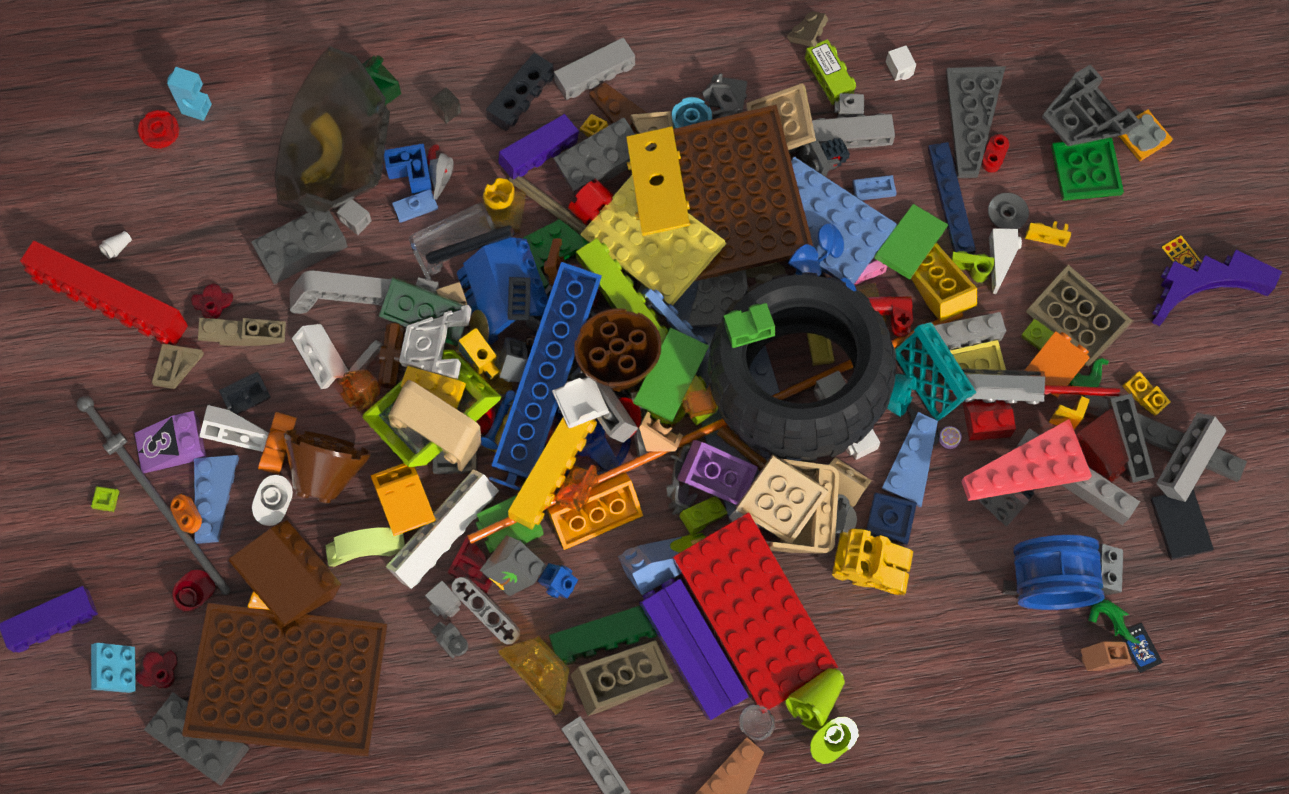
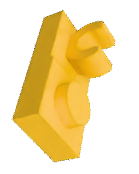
[1025,221,1071,247]

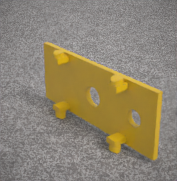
[626,127,690,236]

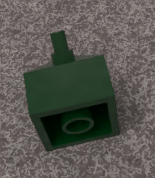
[342,55,401,117]

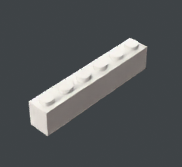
[386,469,499,589]

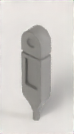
[342,340,383,387]

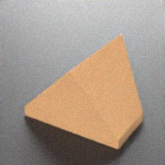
[639,412,683,452]

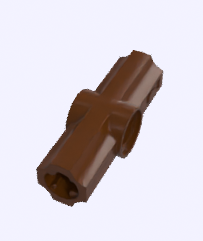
[378,323,405,389]

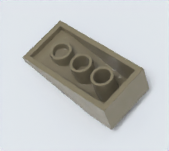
[571,640,674,716]

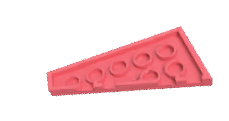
[961,419,1092,501]

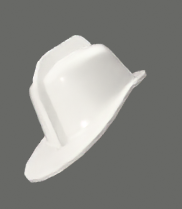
[252,475,293,526]

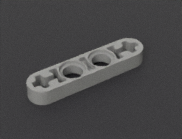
[452,576,520,644]

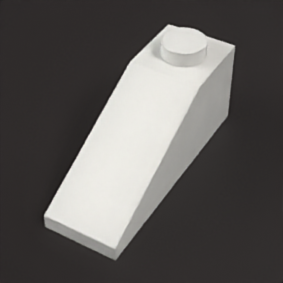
[989,229,1022,294]
[200,405,269,452]

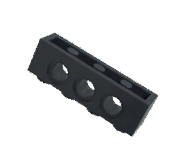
[486,53,554,132]

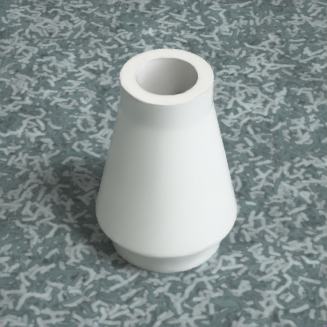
[99,231,132,259]

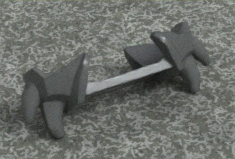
[702,73,743,119]
[666,443,698,515]

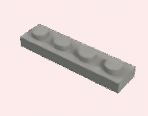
[561,716,631,794]

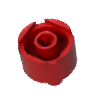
[568,179,614,226]

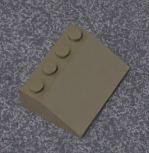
[1026,265,1134,367]

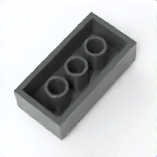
[554,117,635,199]
[251,204,348,285]
[144,693,250,786]

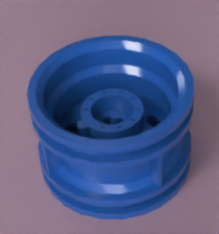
[1013,535,1105,610]

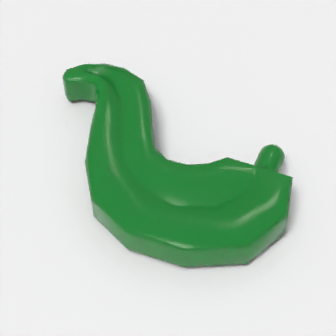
[1069,358,1109,387]

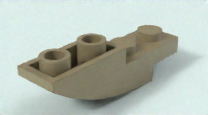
[198,318,286,346]

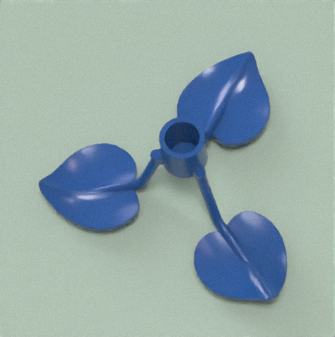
[788,223,857,291]

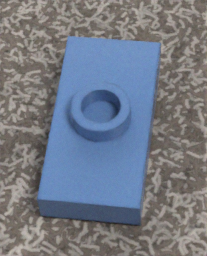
[852,175,896,201]
[392,189,438,223]

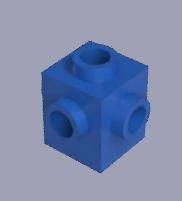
[538,563,578,599]

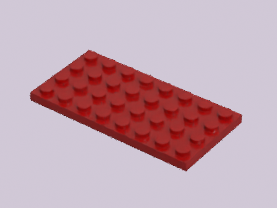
[672,512,838,713]

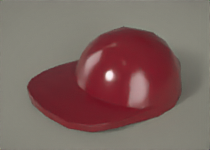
[172,570,215,611]

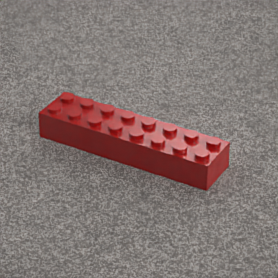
[20,240,188,346]

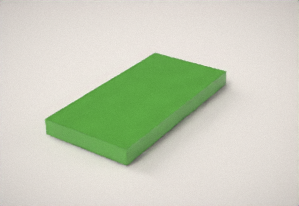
[875,204,948,279]
[633,328,709,422]

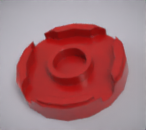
[138,110,180,149]

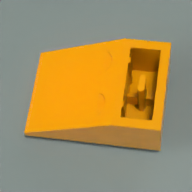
[370,463,436,536]

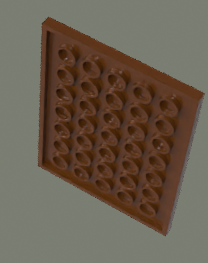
[673,104,813,282]
[182,603,387,757]

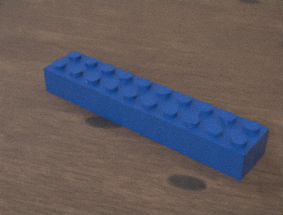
[492,262,602,479]

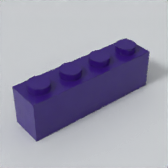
[498,114,579,180]
[0,586,98,653]

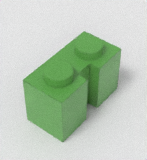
[724,303,775,348]

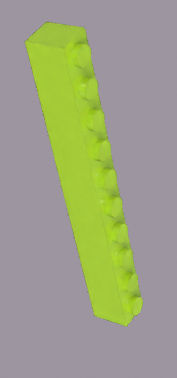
[576,238,718,426]

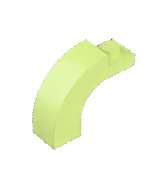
[325,528,405,567]

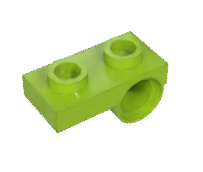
[951,251,994,282]
[679,496,728,535]

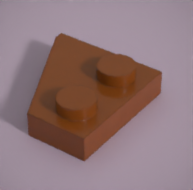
[544,238,565,286]

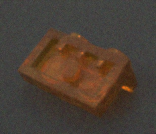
[555,465,599,512]

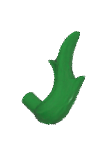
[1088,599,1141,644]

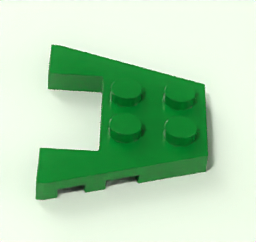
[523,219,589,289]

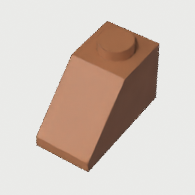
[1081,642,1132,671]

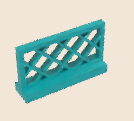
[895,322,977,421]

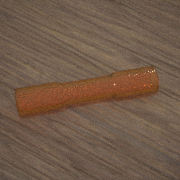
[717,425,768,472]

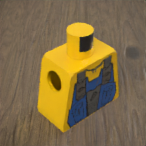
[458,328,499,380]

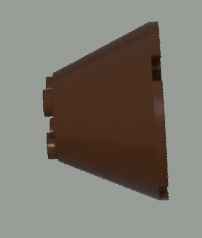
[574,308,661,392]
[284,430,371,503]

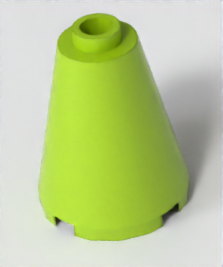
[786,668,845,731]

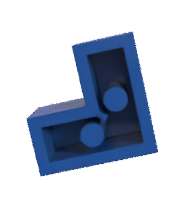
[383,144,432,194]

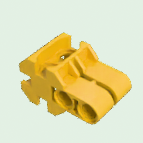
[832,529,913,595]

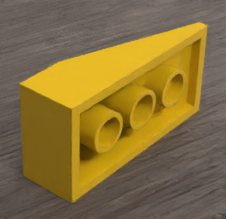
[911,243,977,321]

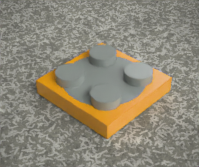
[1119,110,1173,161]

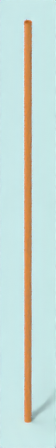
[468,312,963,544]

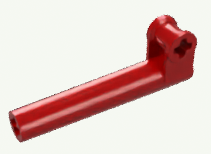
[867,296,913,337]

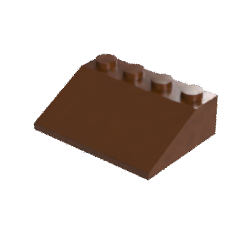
[229,520,342,626]

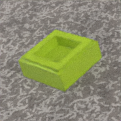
[91,486,119,512]

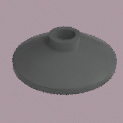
[988,193,1029,229]

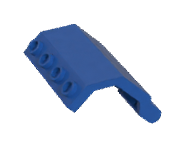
[456,237,548,346]

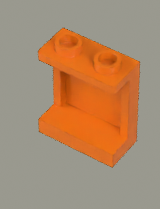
[1024,331,1090,398]

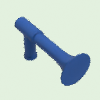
[481,391,516,450]

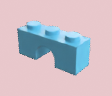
[167,67,212,121]

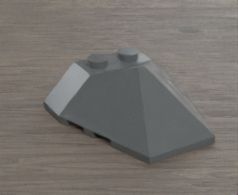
[1042,65,1141,146]

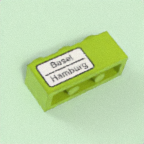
[805,39,856,105]

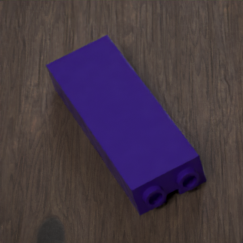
[639,578,749,720]

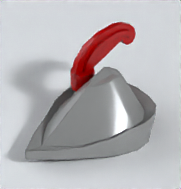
[427,145,454,199]

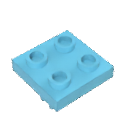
[91,643,135,693]

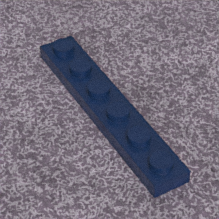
[928,142,976,254]

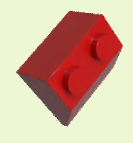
[963,399,1016,441]

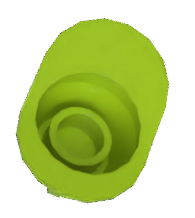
[810,717,858,764]

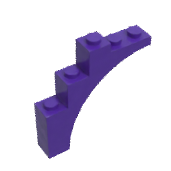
[1152,250,1282,327]

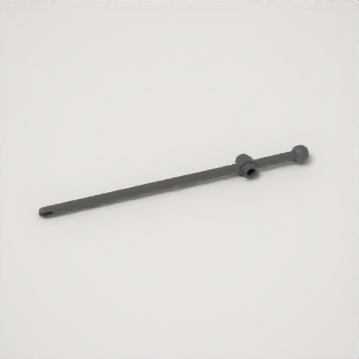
[77,396,231,595]

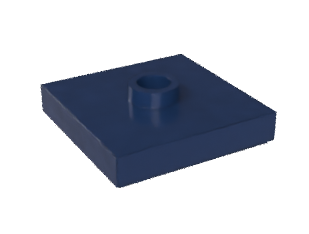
[866,492,917,545]

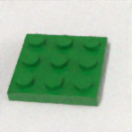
[1051,138,1124,201]

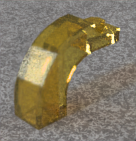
[300,112,342,185]

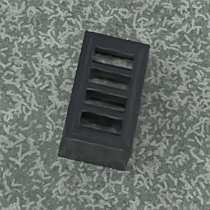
[508,277,531,321]

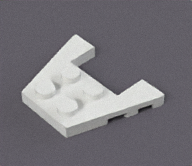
[399,305,472,380]

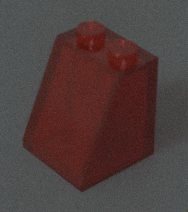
[1076,409,1129,483]

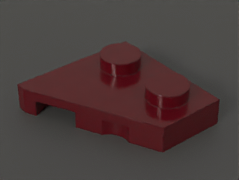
[448,535,493,593]

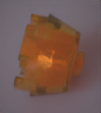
[338,369,380,412]

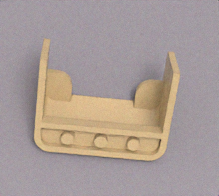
[388,380,481,472]
[766,459,839,553]

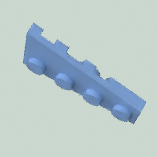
[641,288,709,353]
[194,455,239,544]

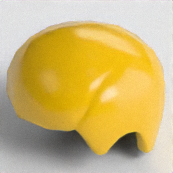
[483,178,515,210]

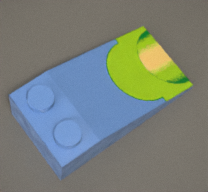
[618,533,705,595]

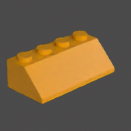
[546,472,643,550]

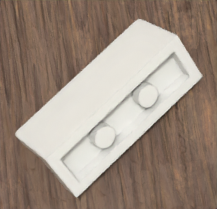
[292,324,349,389]

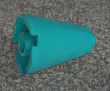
[887,374,917,417]

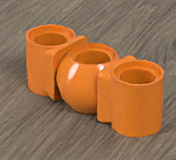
[258,412,297,475]

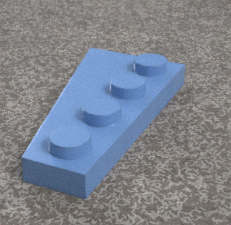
[882,412,938,507]

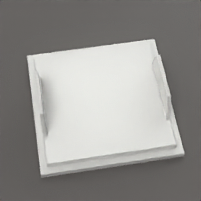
[552,377,609,428]

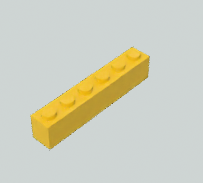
[508,417,597,530]

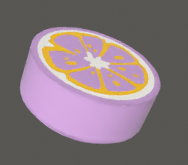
[939,426,961,449]

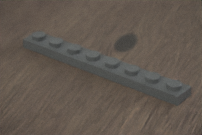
[1084,395,1247,482]

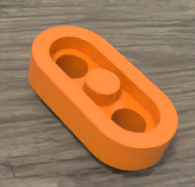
[170,494,202,533]

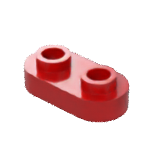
[981,134,1009,172]

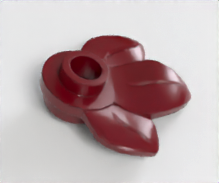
[191,283,233,319]
[135,650,177,688]

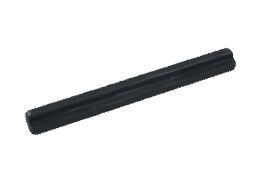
[425,225,515,265]

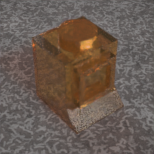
[682,385,717,418]

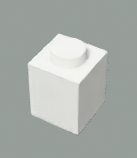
[886,46,916,81]

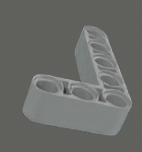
[290,271,391,314]

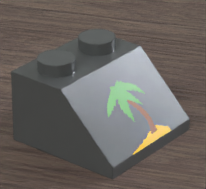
[480,535,547,596]

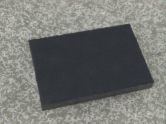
[1150,489,1214,561]

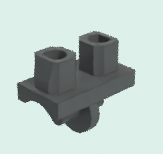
[431,622,468,659]

